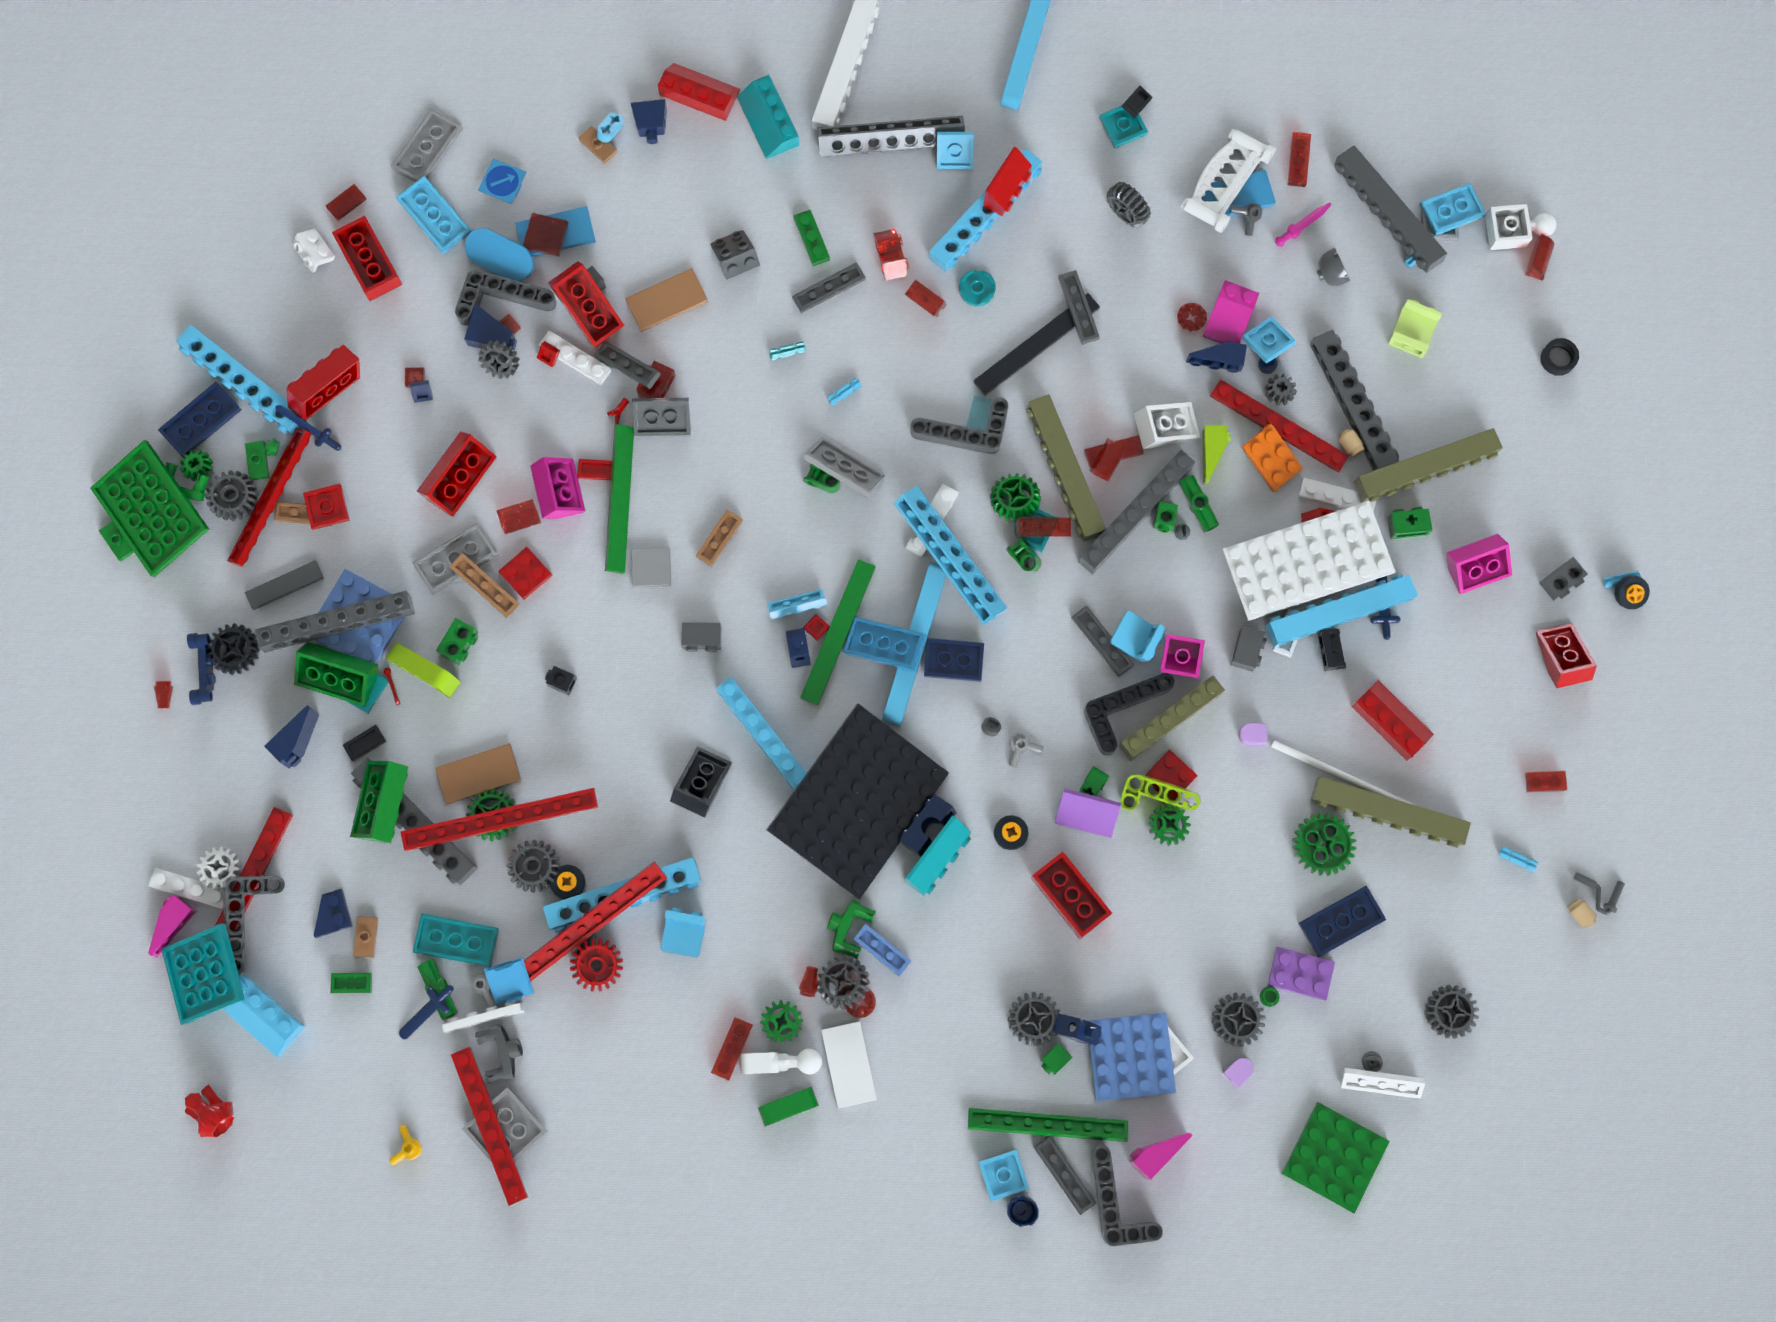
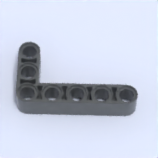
[455,270,557,326]
[910,397,1008,454]
[223,875,285,974]
[1091,1145,1163,1246]

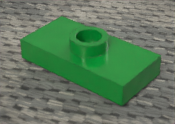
[245,440,270,480]
[98,521,134,562]
[330,973,372,994]

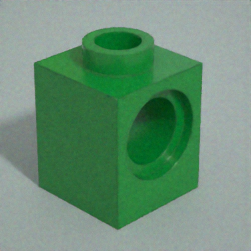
[1153,501,1178,533]
[1040,1043,1073,1075]

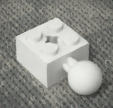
[1485,204,1557,250]

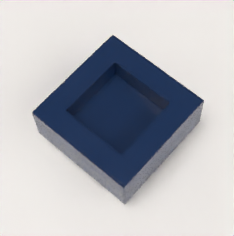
[410,380,433,403]

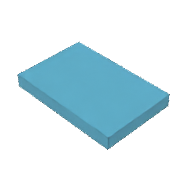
[1419,183,1486,236]

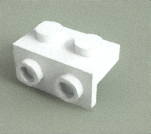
[292,228,335,273]

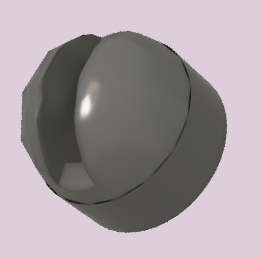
[1175,524,1190,540]

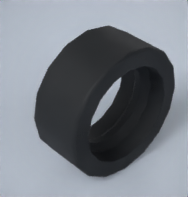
[1540,338,1579,376]

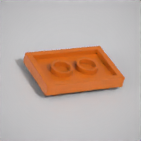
[1241,424,1303,492]

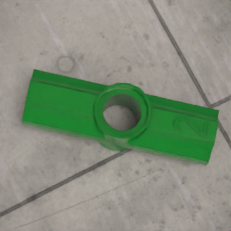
[1179,475,1219,532]
[417,959,459,1020]

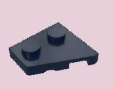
[314,889,353,938]

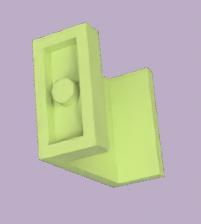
[1388,299,1443,358]

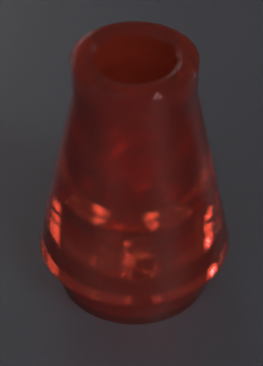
[153,681,173,709]
[798,966,818,997]

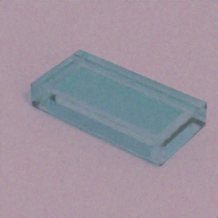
[966,395,992,431]

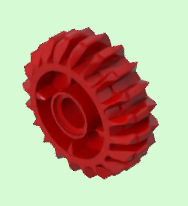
[570,938,623,992]

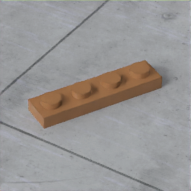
[450,553,520,618]

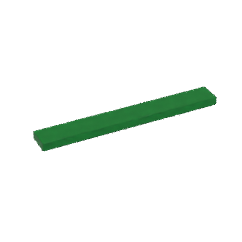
[605,424,634,574]
[800,560,876,706]
[967,1108,1128,1142]

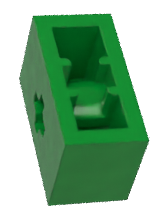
[1387,507,1433,539]

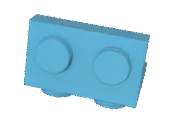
[1110,611,1166,662]
[661,908,707,957]

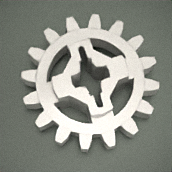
[197,847,241,890]

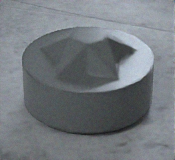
[981,717,1001,737]
[1362,1051,1383,1072]

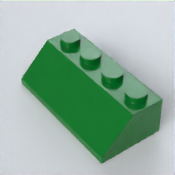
[294,642,378,707]
[350,761,408,843]

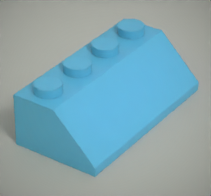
[223,974,305,1058]

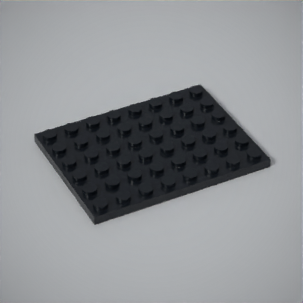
[766,703,949,899]

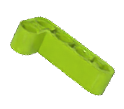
[385,642,461,698]
[1120,773,1201,811]

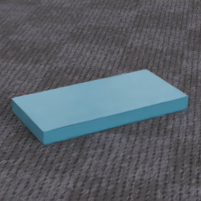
[395,175,472,254]

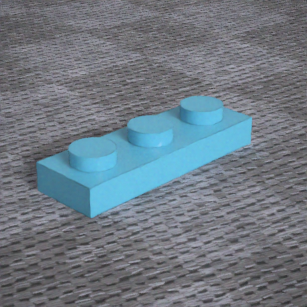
[767,589,827,619]

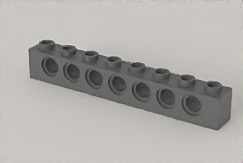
[817,115,965,157]
[1310,330,1399,471]
[255,591,415,653]
[350,757,478,885]

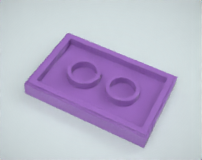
[1055,788,1121,838]

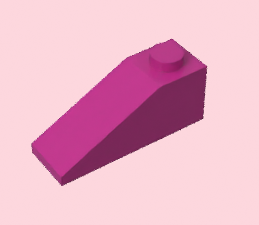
[148,895,197,957]

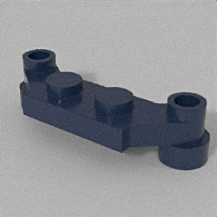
[187,633,216,705]

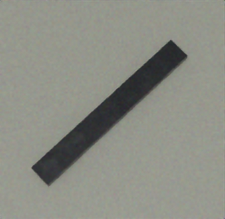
[973,293,1100,396]

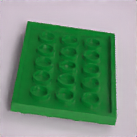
[90,440,210,577]

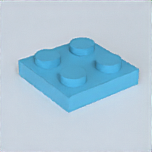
[937,132,974,169]
[1242,316,1296,364]
[978,1149,1029,1201]

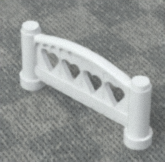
[1181,129,1276,233]

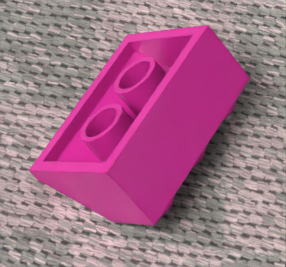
[530,457,585,519]
[1446,534,1512,594]

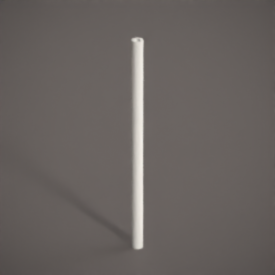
[1271,740,1417,806]

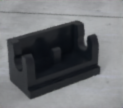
[1318,629,1346,671]

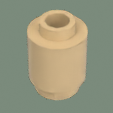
[1338,429,1365,458]
[1567,898,1597,928]

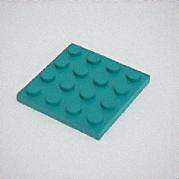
[161,924,245,1025]

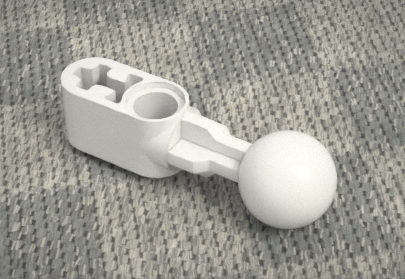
[741,1048,822,1074]

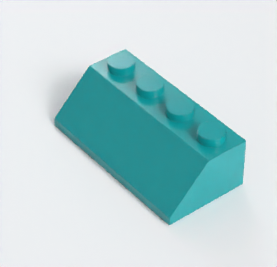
[737,75,799,159]
[905,815,971,896]

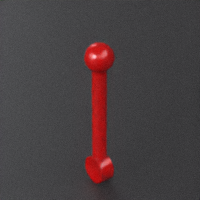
[384,668,400,705]

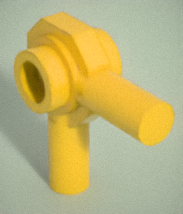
[389,1125,422,1165]

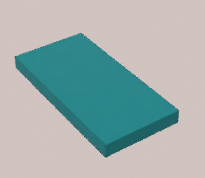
[413,914,499,967]

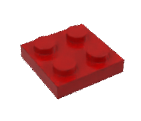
[303,483,350,530]
[498,547,553,600]
[1145,749,1198,800]

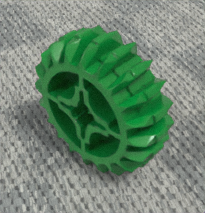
[990,473,1041,522]
[466,789,515,842]

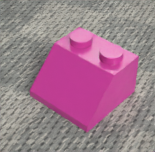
[1160,634,1205,678]

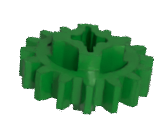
[1148,804,1191,846]
[760,1000,803,1044]

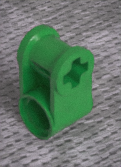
[803,464,840,493]
[1006,536,1041,572]
[1079,766,1110,797]

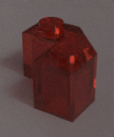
[873,229,909,281]

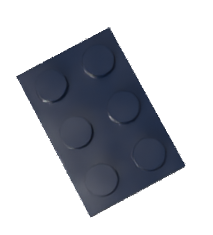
[924,638,984,682]

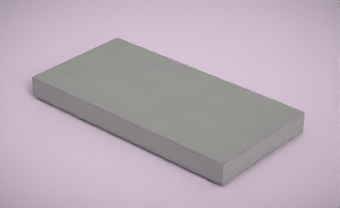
[391,109,463,182]
[803,437,885,497]
[413,523,498,595]

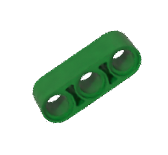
[758,1087,819,1127]

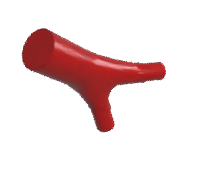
[607,398,629,425]

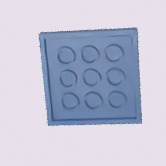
[316,569,405,664]
[1089,1013,1176,1101]

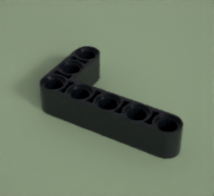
[1084,673,1175,756]

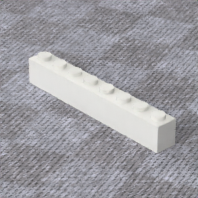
[812,0,880,130]

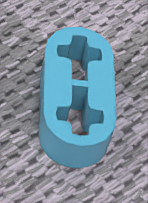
[596,113,623,142]

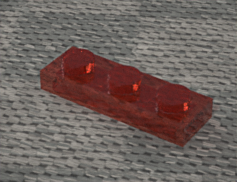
[1287,132,1311,187]
[1084,435,1144,469]
[1016,517,1071,537]
[711,1017,753,1081]

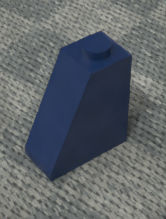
[464,305,517,351]

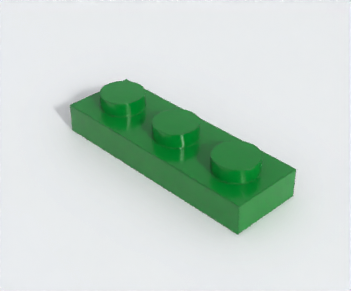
[793,209,830,266]

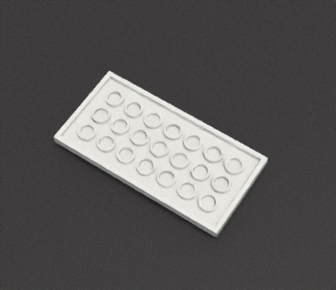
[1222,501,1395,621]

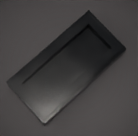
[1121,86,1153,119]
[343,725,387,762]

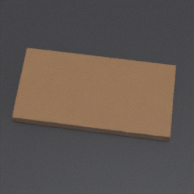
[625,268,708,332]
[435,743,522,805]

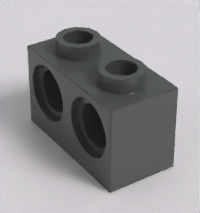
[1539,556,1588,601]

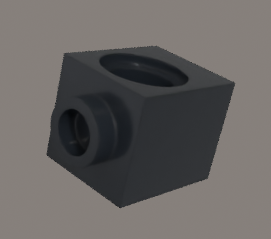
[545,666,577,696]

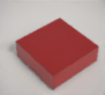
[537,341,560,367]
[803,614,830,641]

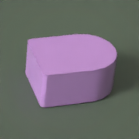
[1238,723,1267,745]
[1223,1058,1253,1087]

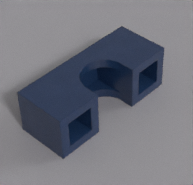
[900,794,957,858]

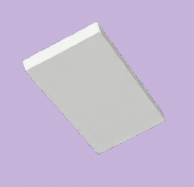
[821,1021,877,1109]

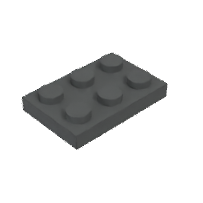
[632,398,691,436]

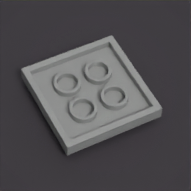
[462,1087,548,1162]

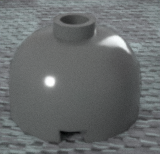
[1317,248,1350,286]

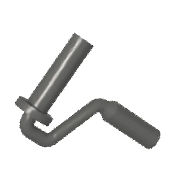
[1573,872,1625,915]

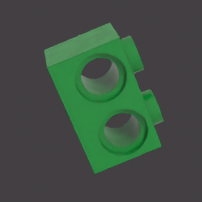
[436,618,478,665]

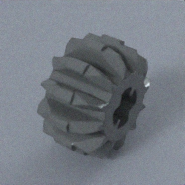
[1265,373,1297,406]

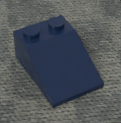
[264,705,319,769]

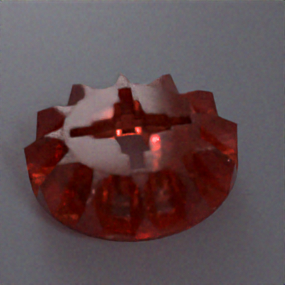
[1177,303,1207,332]
[846,988,876,1018]

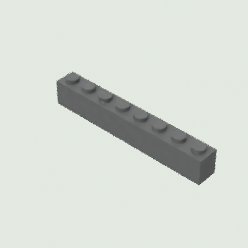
[1334,145,1447,273]
[1079,450,1195,575]

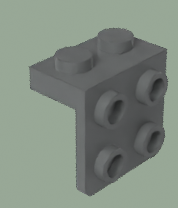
[710,230,760,280]

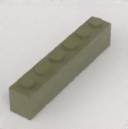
[1119,675,1225,761]

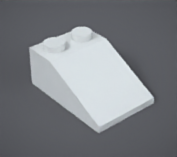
[1134,402,1200,449]

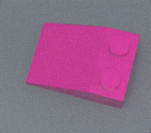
[1202,280,1260,344]
[1129,1133,1193,1180]

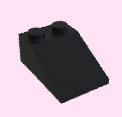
[670,746,732,818]

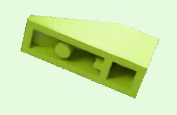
[1202,425,1231,485]

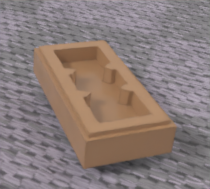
[579,126,617,164]
[353,917,378,958]

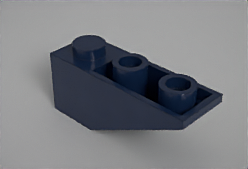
[1186,342,1247,373]

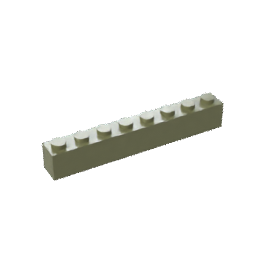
[1026,394,1106,542]
[1354,428,1503,502]
[1311,776,1471,848]

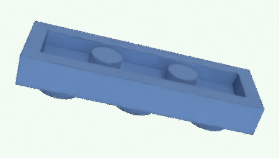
[853,924,911,976]

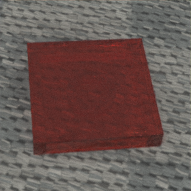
[523,213,569,257]

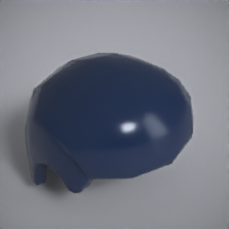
[1007,1195,1039,1227]

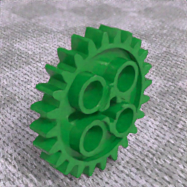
[1292,812,1357,876]

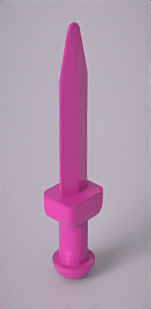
[1275,203,1331,247]

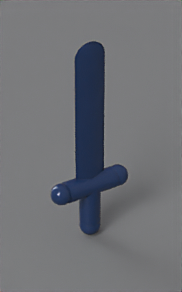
[275,405,341,451]
[1370,576,1401,640]
[399,985,454,1039]

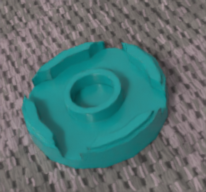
[959,270,996,306]

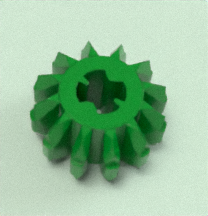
[180,449,213,482]

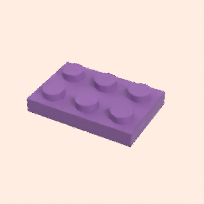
[1268,947,1335,1001]

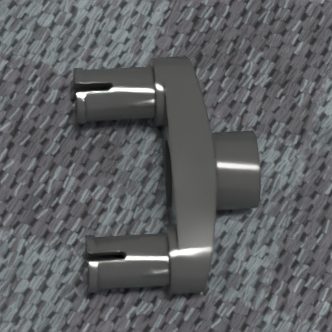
[475,1024,523,1084]

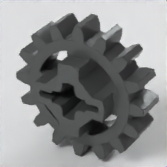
[478,340,520,379]

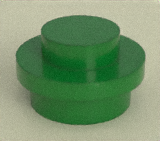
[265,438,280,456]
[1259,987,1280,1007]

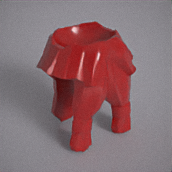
[185,1084,234,1138]

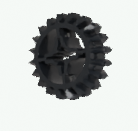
[206,623,260,675]

